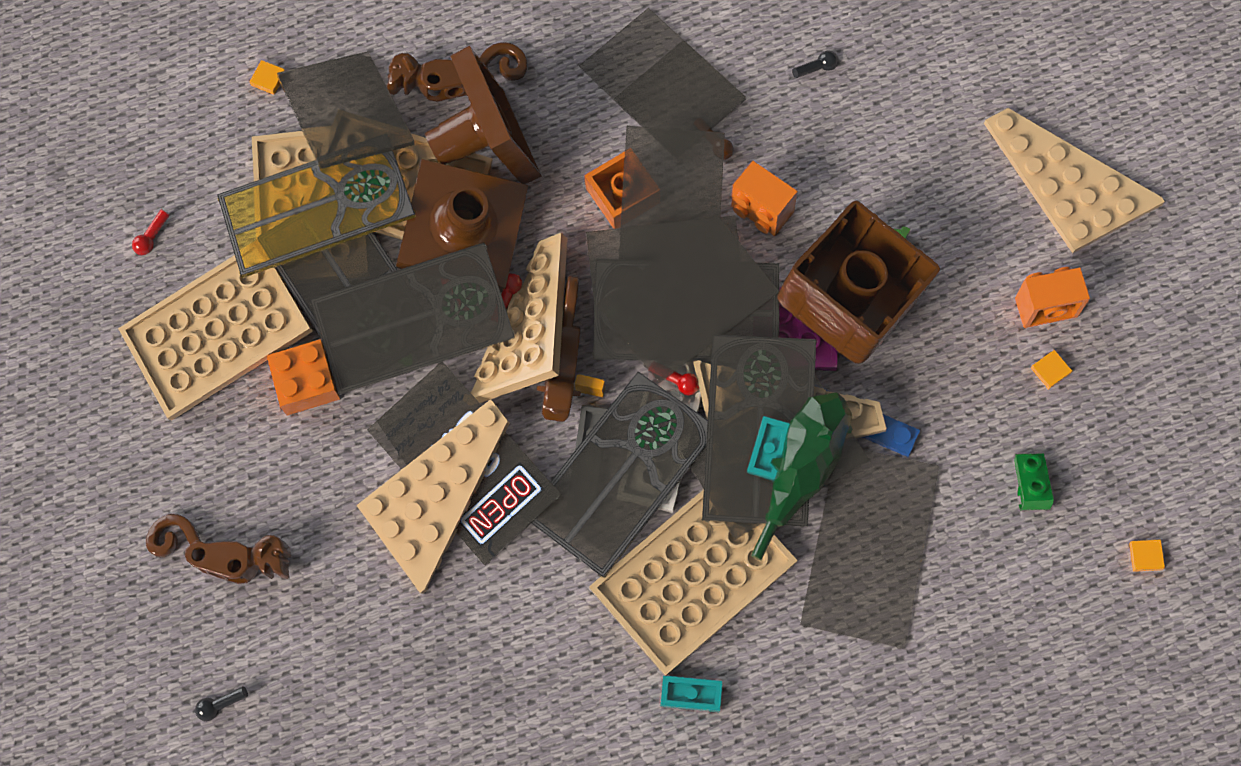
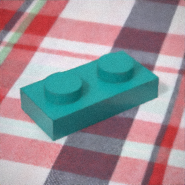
[747,416,789,481]
[661,676,722,712]

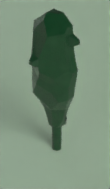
[751,392,853,561]

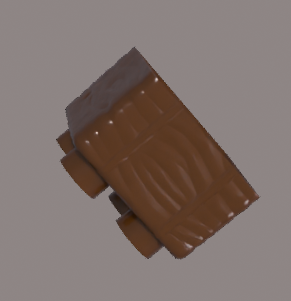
[777,201,940,364]

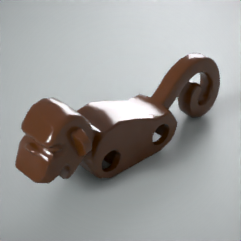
[387,42,527,102]
[536,276,581,422]
[146,514,292,584]

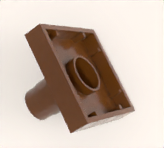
[425,46,542,184]
[396,159,528,292]

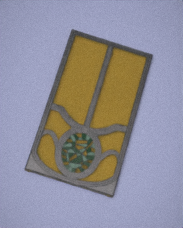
[217,135,416,278]

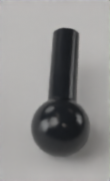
[792,50,839,78]
[195,686,248,721]

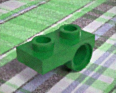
[1014,453,1054,511]

